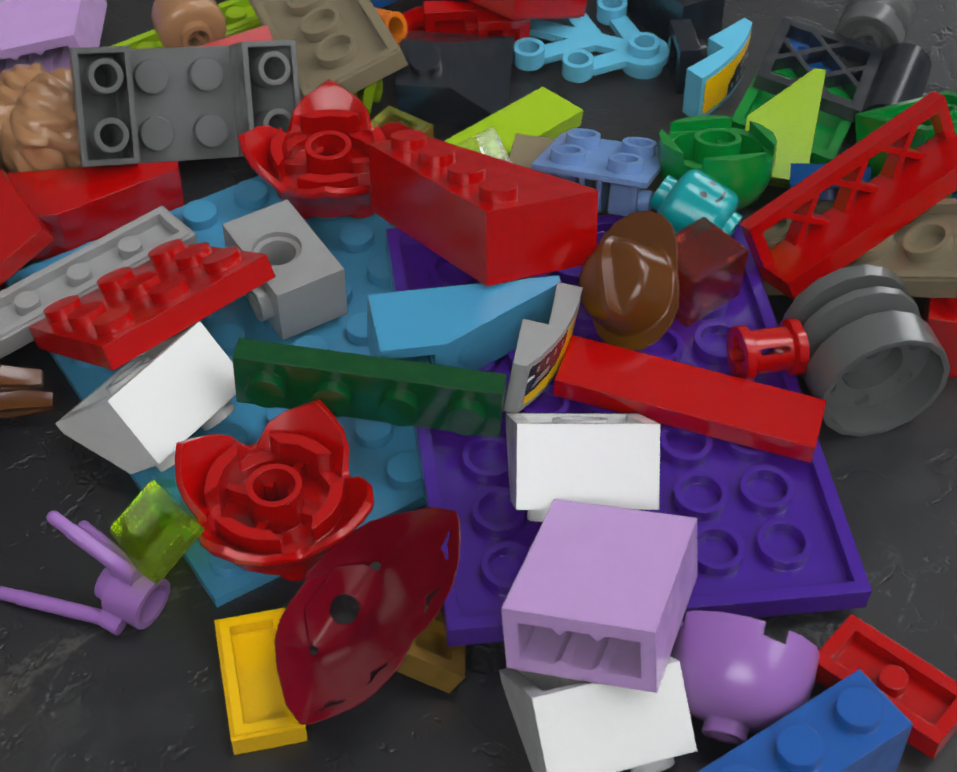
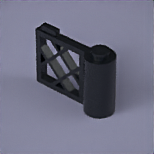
[753,15,932,123]

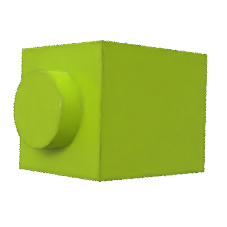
[745,68,826,188]

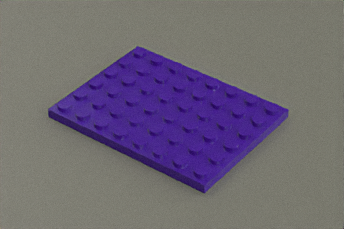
[386,211,872,647]

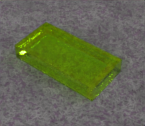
[110,480,205,585]

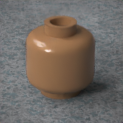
[151,0,226,48]

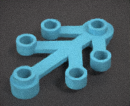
[513,0,670,83]

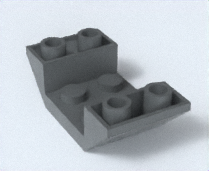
[69,40,300,167]

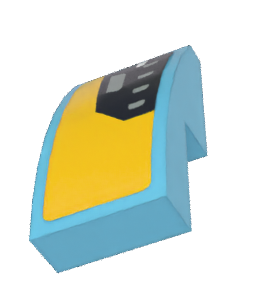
[682,18,752,117]

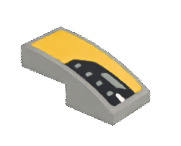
[503,282,583,414]

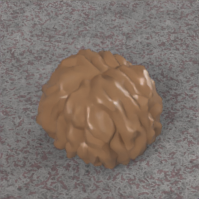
[0,62,97,173]

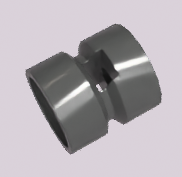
[834,0,916,68]

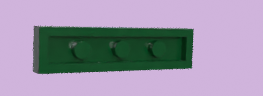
[232,338,506,437]

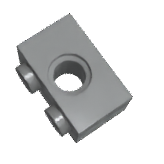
[222,199,348,340]

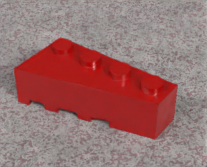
[369,130,598,286]

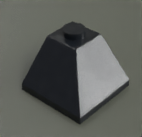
[395,31,515,127]

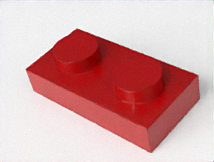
[815,614,957,760]

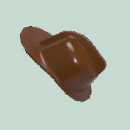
[578,210,680,351]

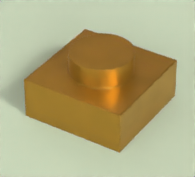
[387,605,465,693]

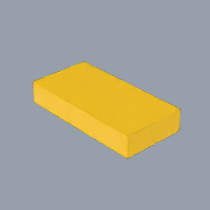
[214,607,308,755]

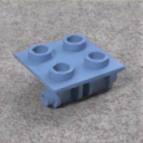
[531,128,661,216]

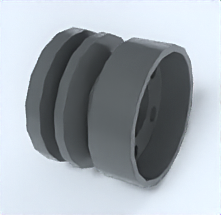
[783,264,951,437]

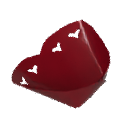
[274,507,461,724]

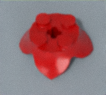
[238,79,415,220]
[174,399,374,581]

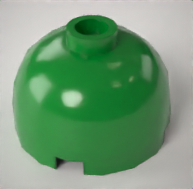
[657,115,777,211]

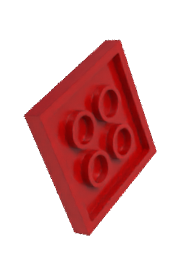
[28,239,276,370]

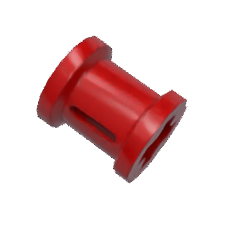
[726,318,810,381]

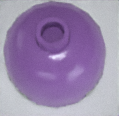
[670,610,820,745]

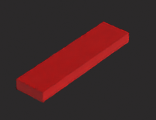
[553,335,827,463]

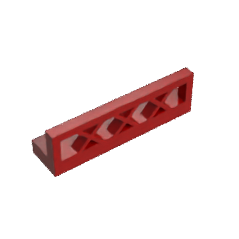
[739,91,957,301]

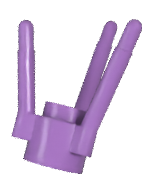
[0,511,170,636]

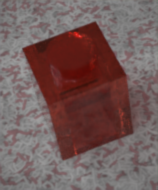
[675,217,749,327]

